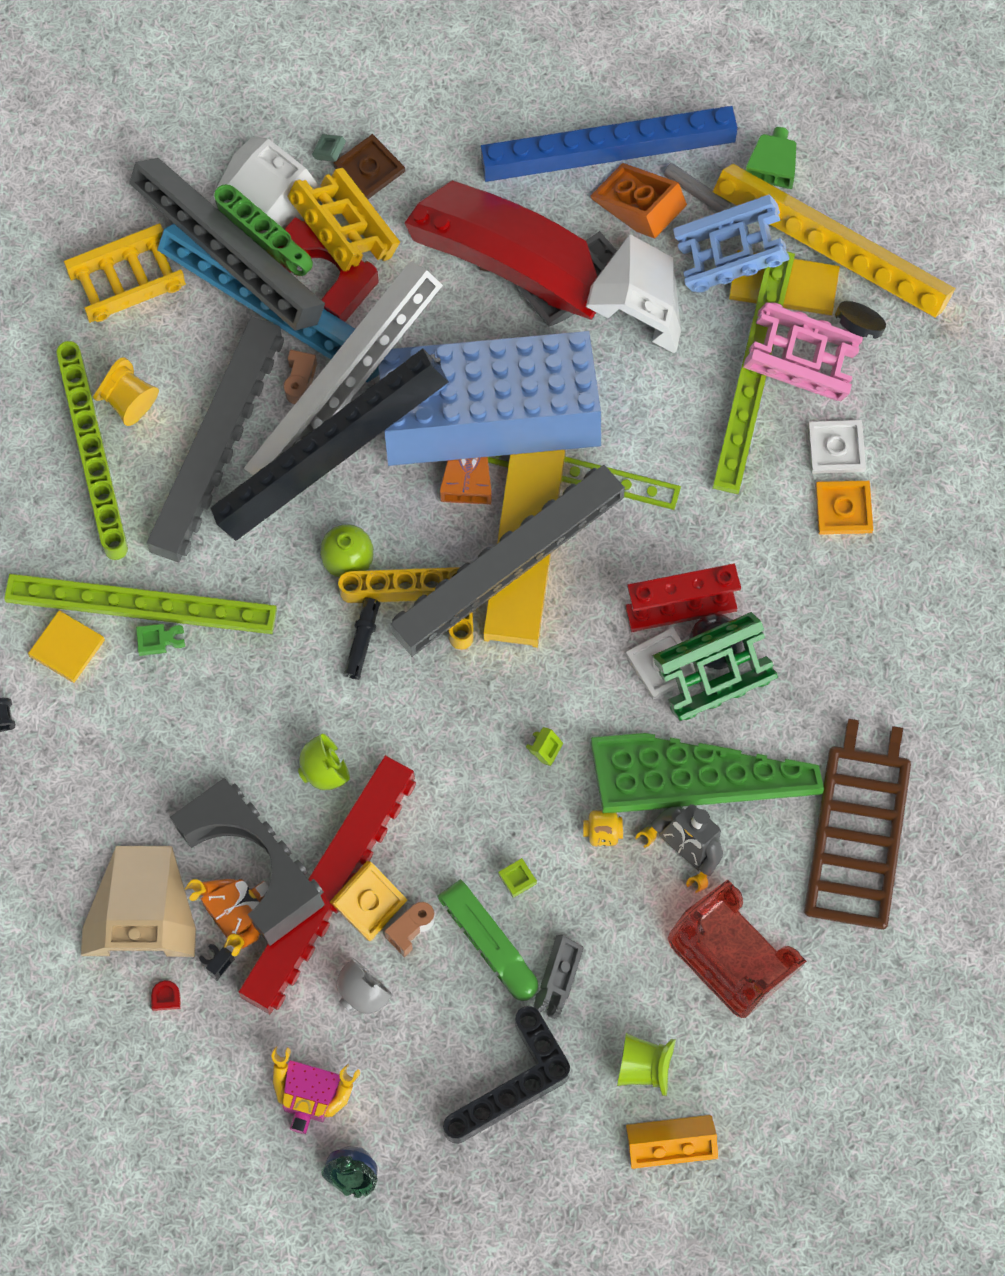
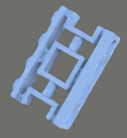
[673,194,789,292]

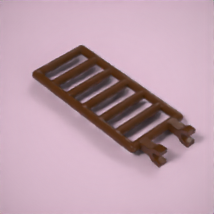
[804,718,911,930]

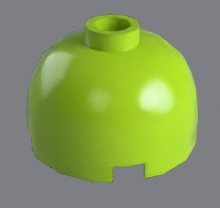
[320,524,374,578]
[298,734,350,790]

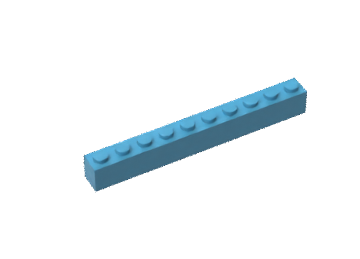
[157,224,380,383]

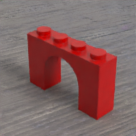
[277,217,379,322]

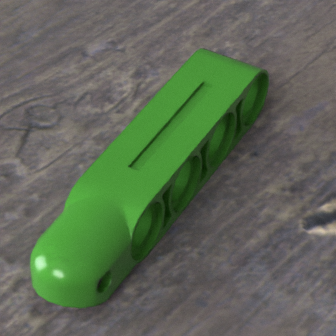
[214,184,313,276]
[437,879,538,1001]

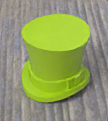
[617,1032,676,1096]

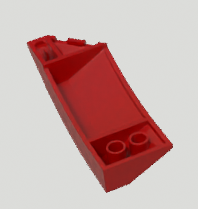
[405,180,598,320]

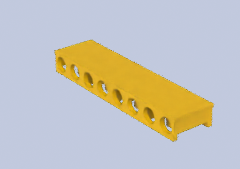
[483,450,566,648]

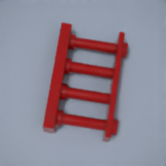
[625,563,741,633]

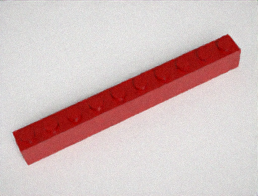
[239,755,416,1015]

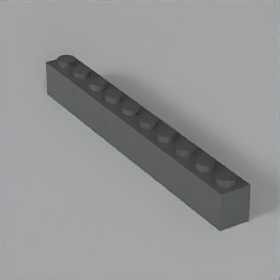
[129,158,325,331]
[147,316,284,563]
[390,465,625,657]

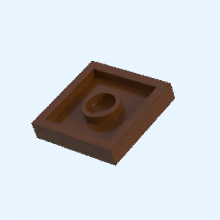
[333,134,405,199]

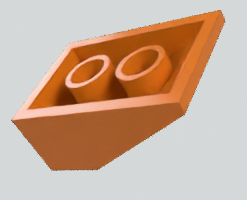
[590,163,687,239]

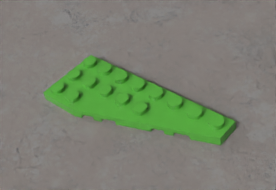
[590,733,824,813]

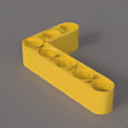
[338,567,474,650]

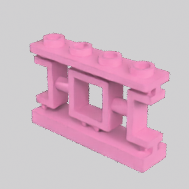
[743,303,863,402]

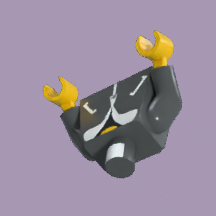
[635,804,723,893]

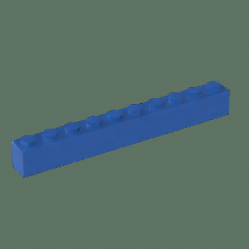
[481,106,738,182]

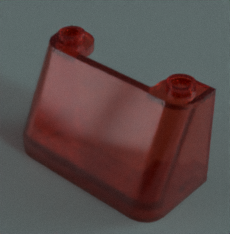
[668,880,807,1018]

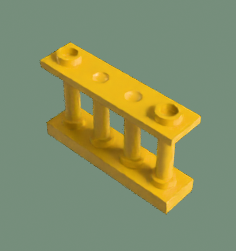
[64,223,186,323]

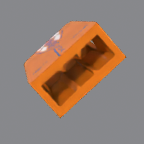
[440,457,492,505]

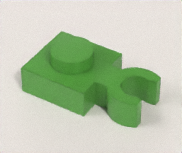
[136,624,185,656]

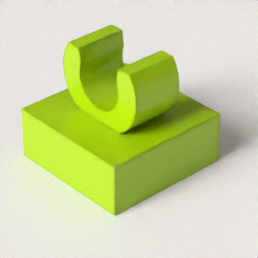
[526,727,564,766]
[498,858,537,898]

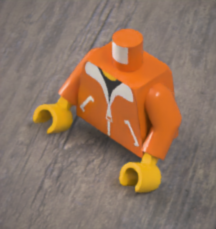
[184,879,268,956]

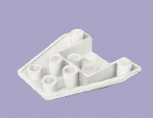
[210,137,322,233]
[586,234,681,353]

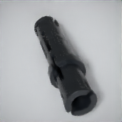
[343,598,381,680]

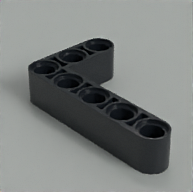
[443,1006,570,1144]

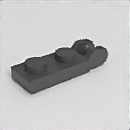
[533,935,584,1019]

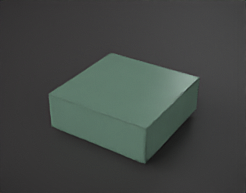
[312,134,346,162]

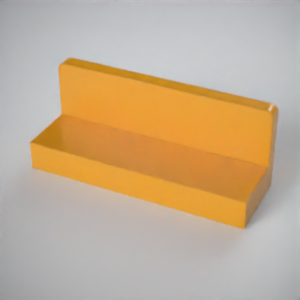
[626,1115,718,1169]

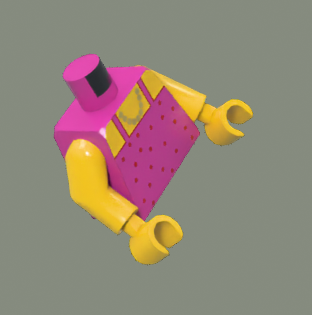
[271,1046,360,1134]

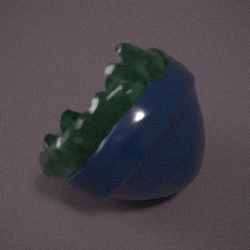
[321,1146,378,1198]

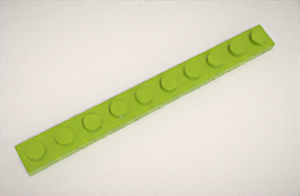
[712,251,795,494]
[4,574,277,635]

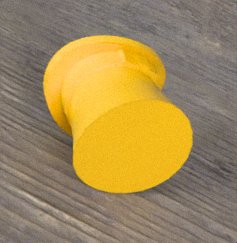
[93,357,159,426]

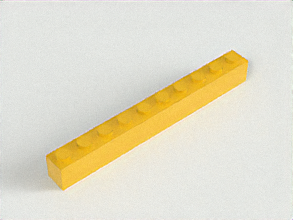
[712,164,956,318]

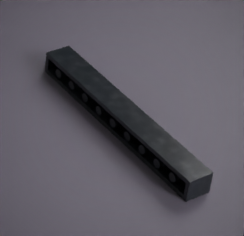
[211,348,449,541]

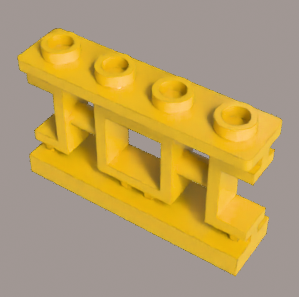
[287,168,400,271]

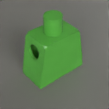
[746,127,797,189]

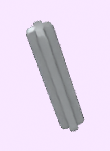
[664,163,730,212]

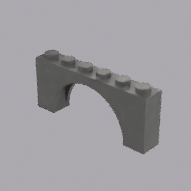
[170,778,325,946]

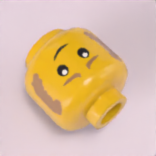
[583,810,623,847]

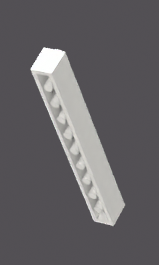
[244,261,443,476]

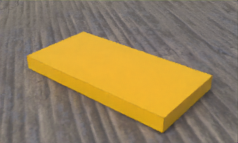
[729,250,840,316]

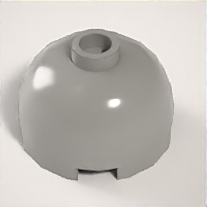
[336,958,393,1014]

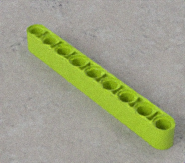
[57,341,128,560]

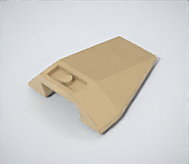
[81,846,196,957]

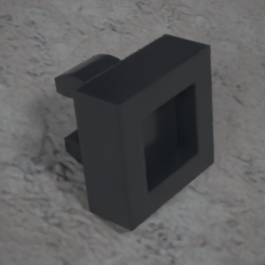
[199,944,235,981]

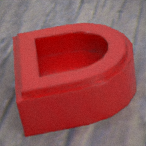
[151,980,181,1011]

